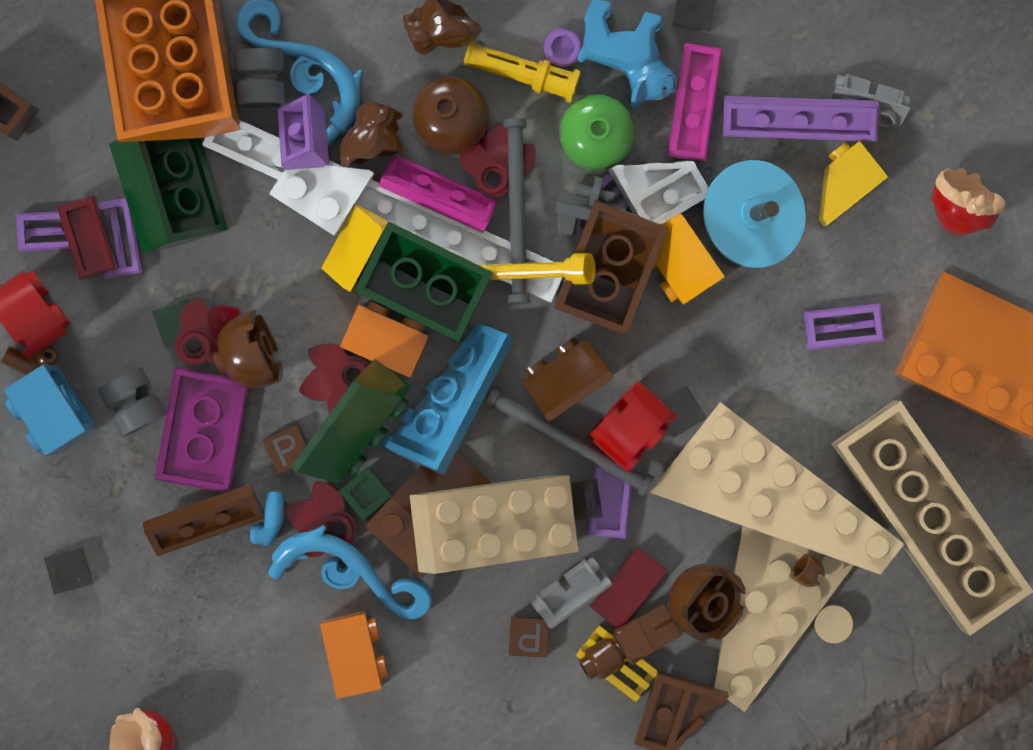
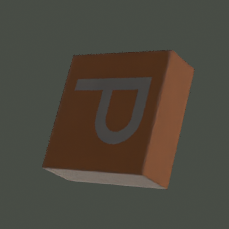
[262,424,307,474]
[509,616,549,658]

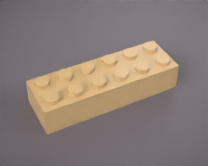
[831,400,1033,636]

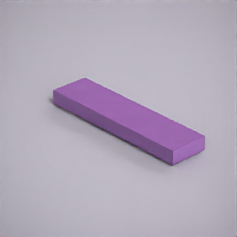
[723,96,879,142]

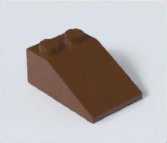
[554,200,668,335]
[522,337,615,422]
[365,451,492,578]

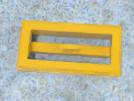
[576,625,657,702]

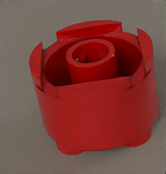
[0,270,71,360]
[587,380,678,473]

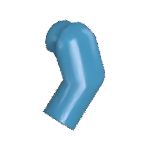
[250,492,285,547]

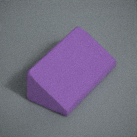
[278,94,329,170]

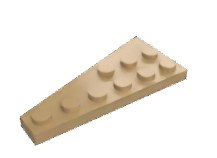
[650,402,904,575]

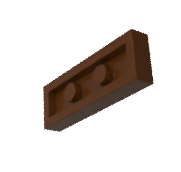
[142,484,265,557]

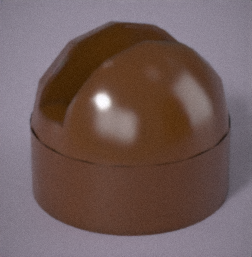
[791,553,825,587]

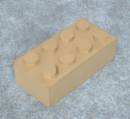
[410,475,578,574]

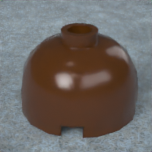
[413,76,489,155]
[213,309,283,389]
[668,563,745,643]

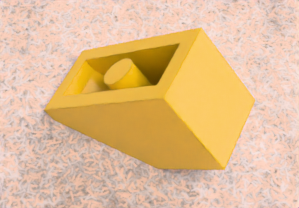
[818,141,888,227]

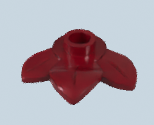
[460,122,536,198]
[175,297,240,365]
[299,344,370,414]
[284,481,358,557]

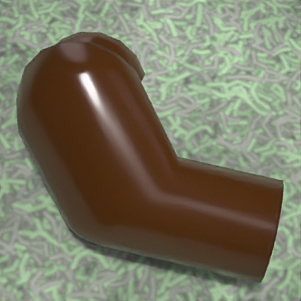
[0,346,59,375]

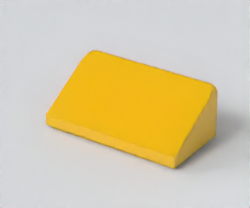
[321,203,388,292]

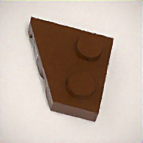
[634,670,728,750]

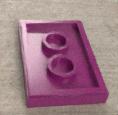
[154,367,250,492]

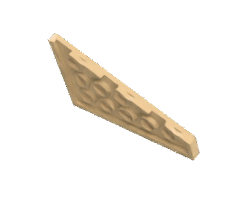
[713,526,854,712]

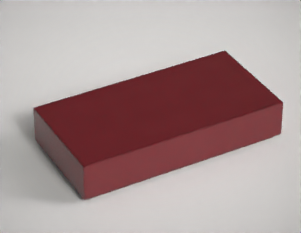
[57,195,118,280]
[590,547,667,629]

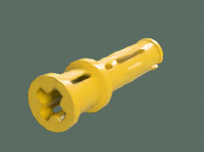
[463,42,581,103]

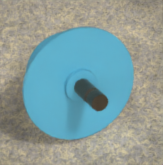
[703,160,806,268]

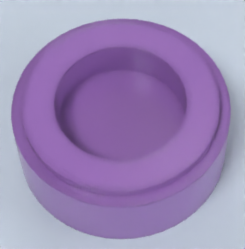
[544,28,582,68]

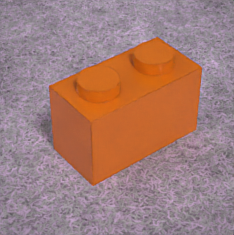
[340,301,430,378]
[320,610,389,699]

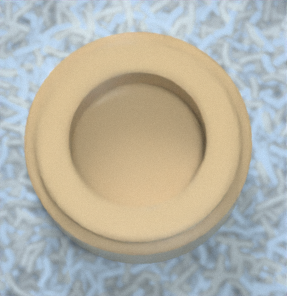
[813,604,853,643]

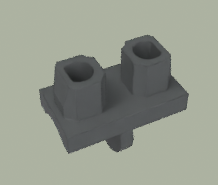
[555,176,627,235]

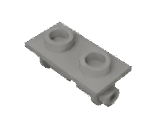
[830,73,911,129]
[531,557,613,629]

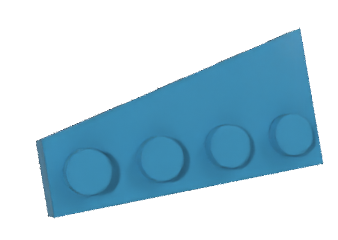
[379,323,514,475]

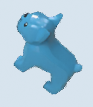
[577,0,677,109]

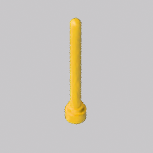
[479,253,596,285]

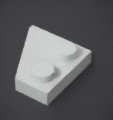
[608,161,709,224]
[269,165,375,236]

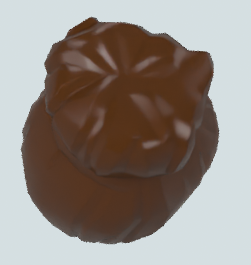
[403,0,481,54]
[339,101,403,167]

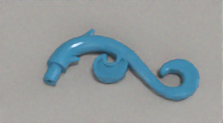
[236,0,363,147]
[268,525,433,619]

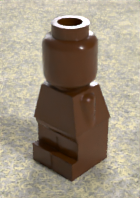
[579,604,682,680]

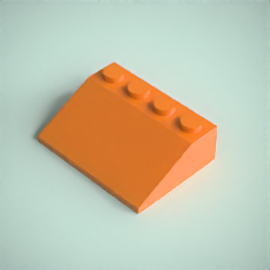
[95,0,241,142]
[894,271,1033,439]

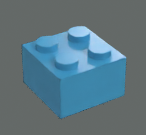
[4,365,99,456]

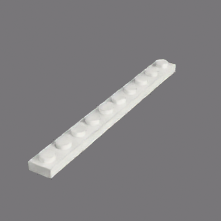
[202,120,563,303]

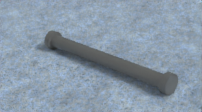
[503,118,531,304]
[484,386,655,497]

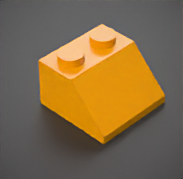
[652,213,725,305]

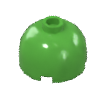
[559,95,635,171]

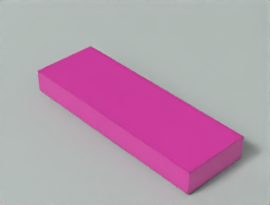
[667,43,723,163]
[379,154,498,233]

